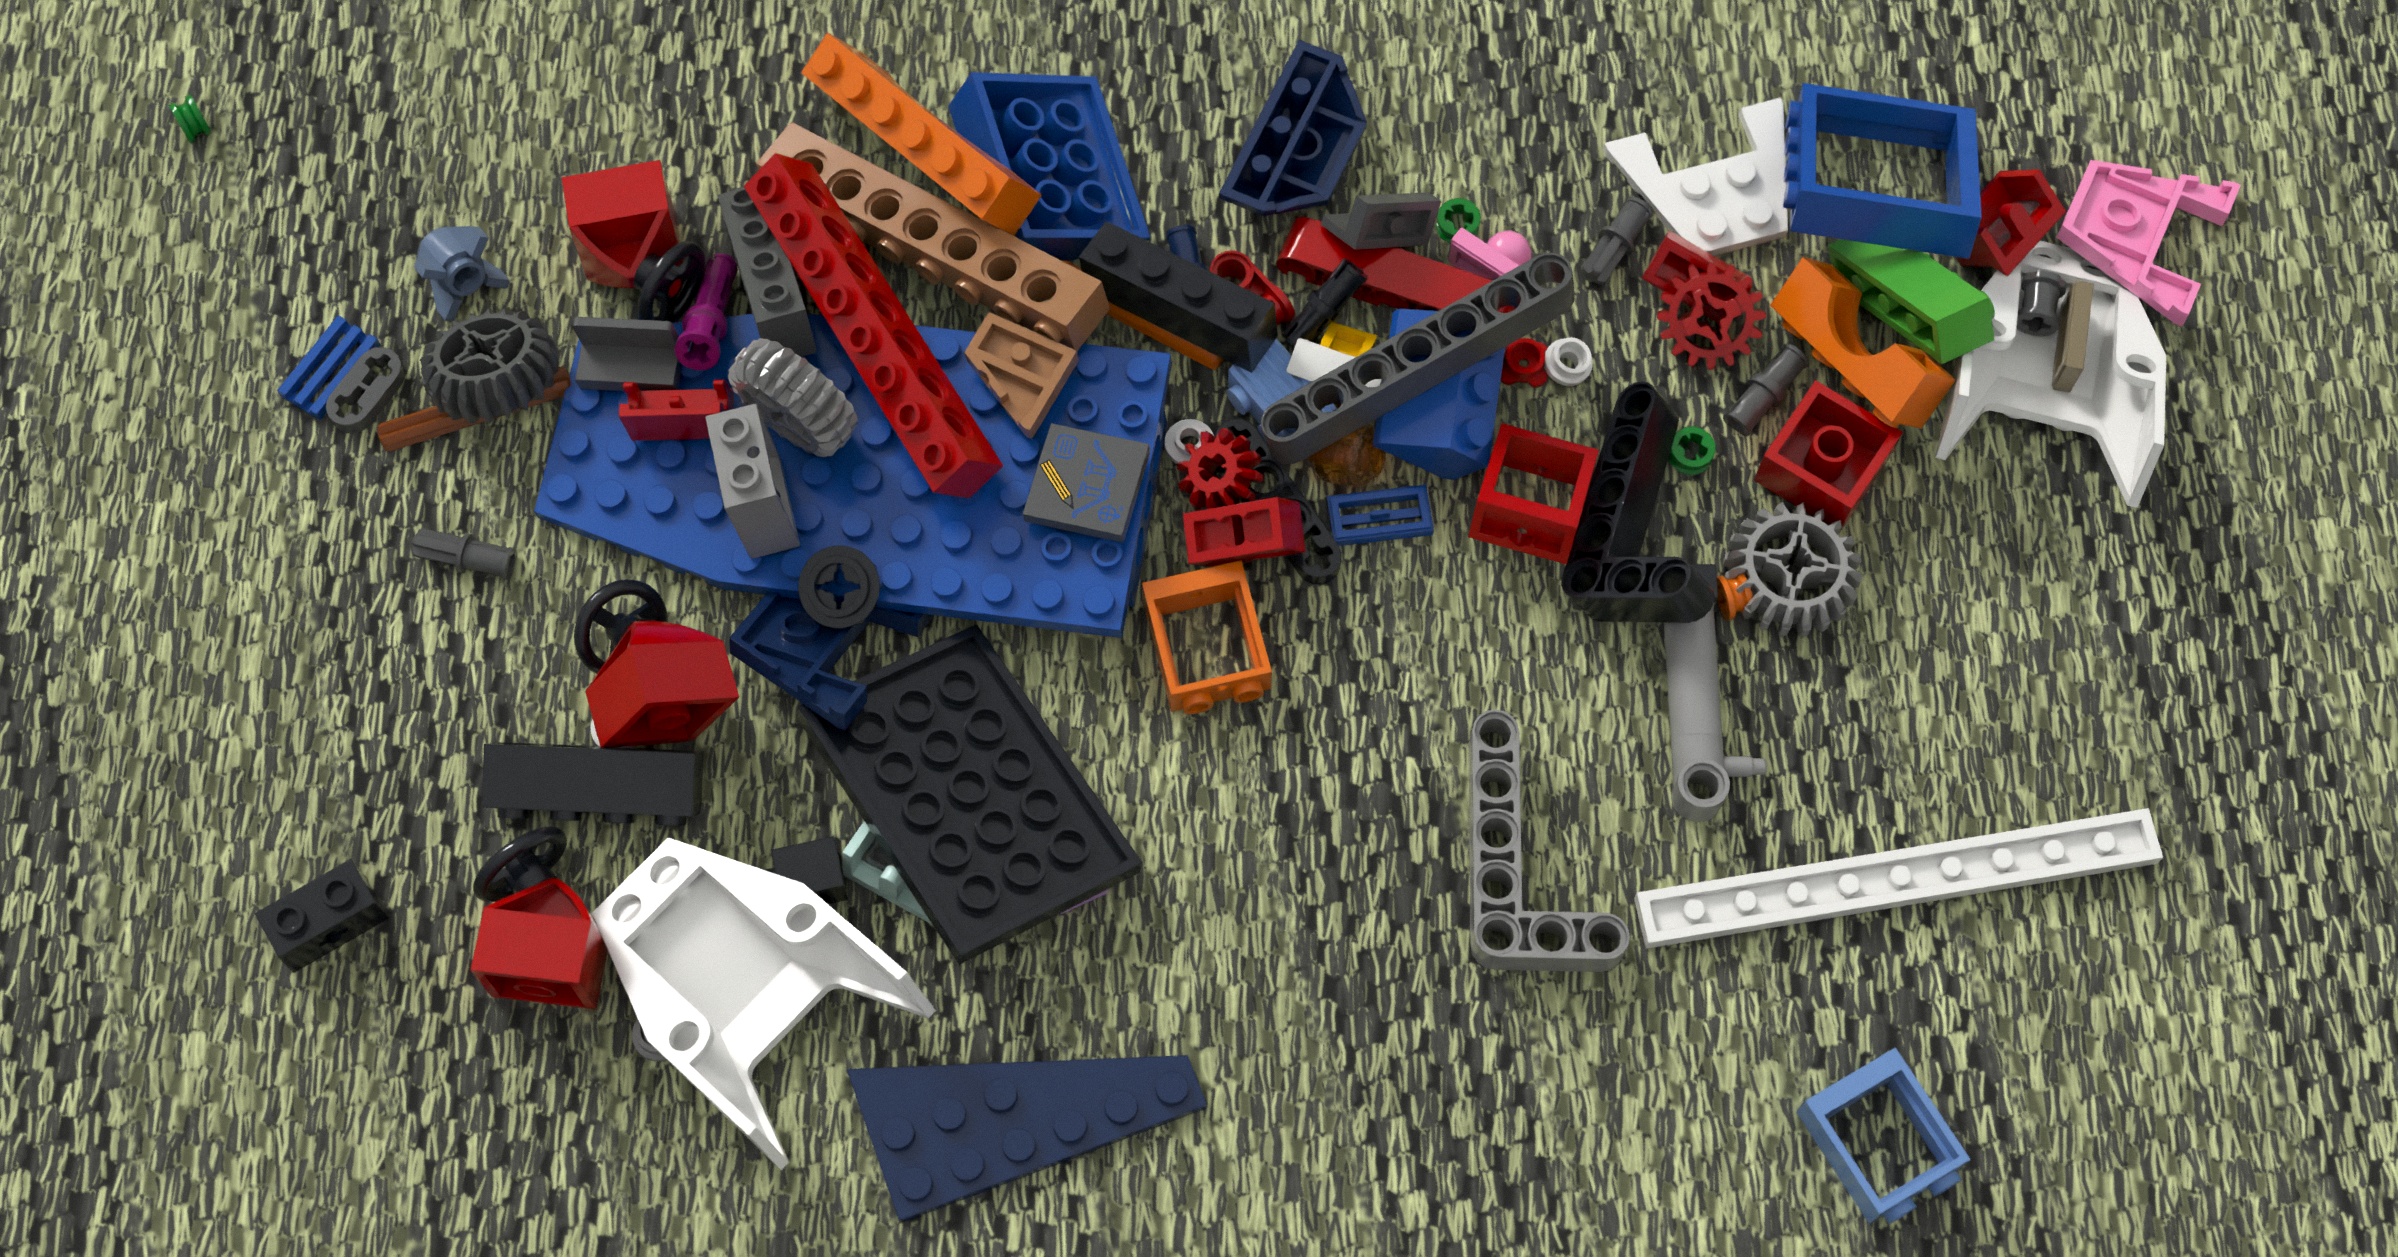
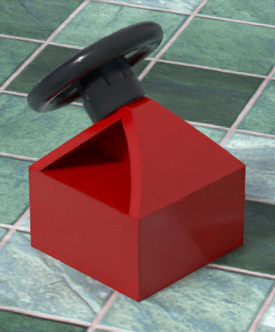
[562,160,706,323]
[574,579,739,748]
[471,826,608,1010]

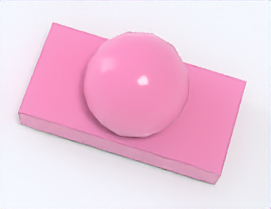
[1448,227,1532,280]

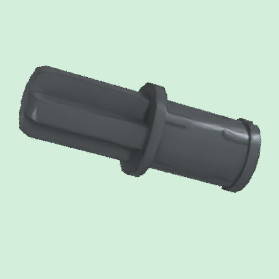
[1581,197,1653,285]
[412,528,517,580]

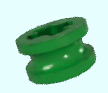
[169,94,212,144]
[1436,198,1481,244]
[1669,426,1716,475]

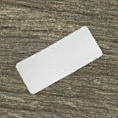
[1286,338,1382,387]

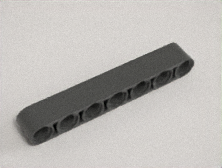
[1261,253,1575,464]

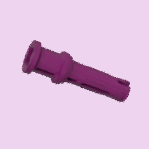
[674,253,738,370]

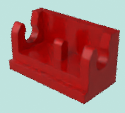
[619,380,734,441]

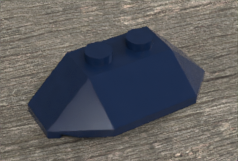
[1219,39,1367,216]

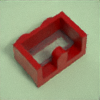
[1956,169,2066,276]

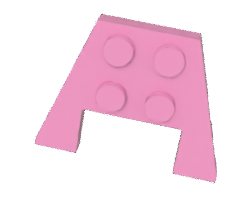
[2056,160,2241,327]

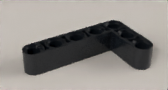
[1561,381,1715,623]

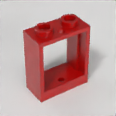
[1468,423,1599,565]

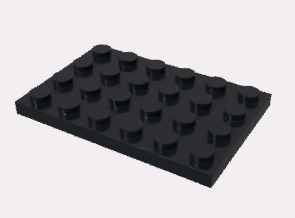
[796,624,1143,965]

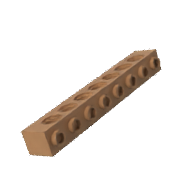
[756,122,1110,351]

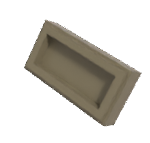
[2051,280,2094,393]

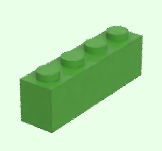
[1828,239,1995,364]

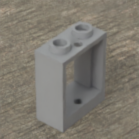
[705,403,800,559]

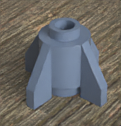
[414,226,510,321]

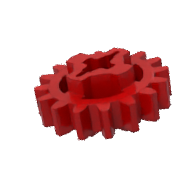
[1657,260,1766,370]

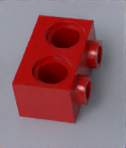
[1183,497,1306,567]

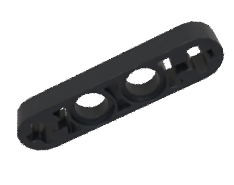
[1215,419,1341,585]

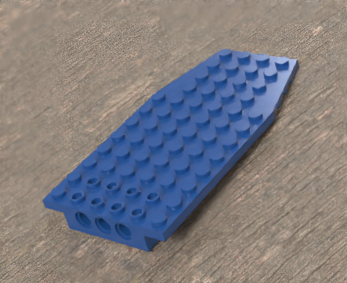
[534,313,1172,638]

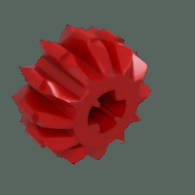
[1176,428,1264,509]

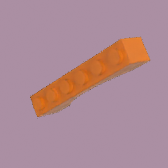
[801,33,1042,236]

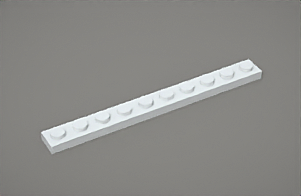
[1634,808,2163,949]

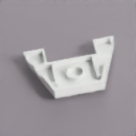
[1603,98,1788,256]

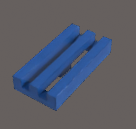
[277,315,381,420]
[1326,485,1434,546]

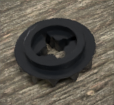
[798,545,882,629]

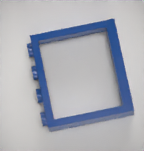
[1783,83,1982,259]

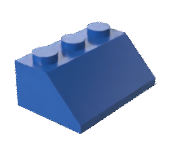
[1373,309,1505,480]

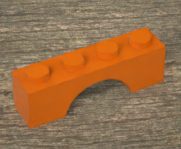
[1770,257,1956,429]

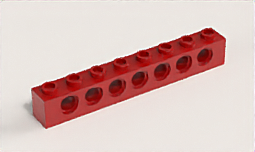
[743,153,1003,498]

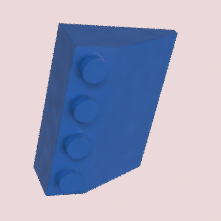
[948,72,1151,261]

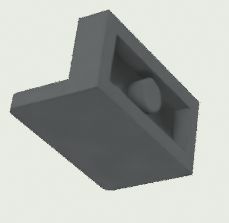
[1321,192,1441,249]
[573,317,683,391]

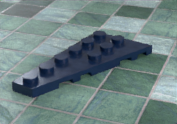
[847,1055,1207,1223]

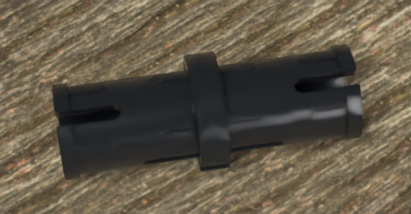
[1281,258,1368,348]

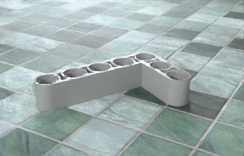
[1468,709,1630,972]

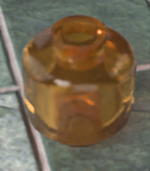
[1308,424,1386,487]

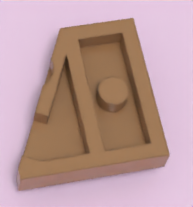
[964,312,1079,439]

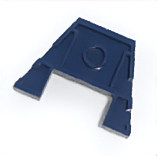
[729,592,934,730]

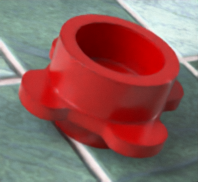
[1500,338,1547,388]

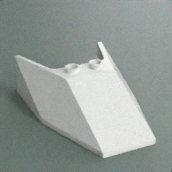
[1935,241,2166,508]
[592,838,936,1171]

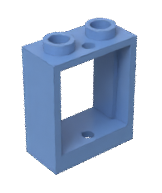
[1796,1047,1971,1224]

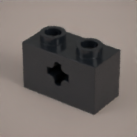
[254,859,389,973]

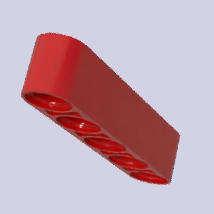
[1276,217,1515,313]

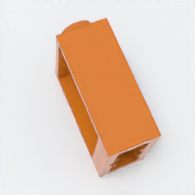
[1142,560,1272,714]

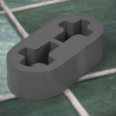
[326,347,405,433]

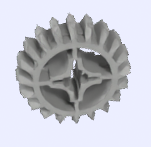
[728,338,858,457]
[1723,502,1862,638]

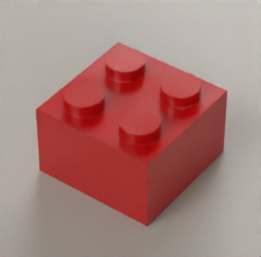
[1753,380,1903,533]

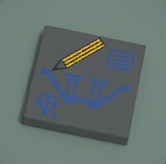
[1023,423,1151,543]

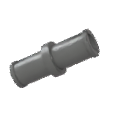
[1723,344,1809,437]

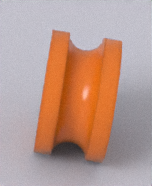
[1717,574,1753,621]

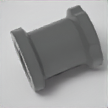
[2016,271,2067,336]

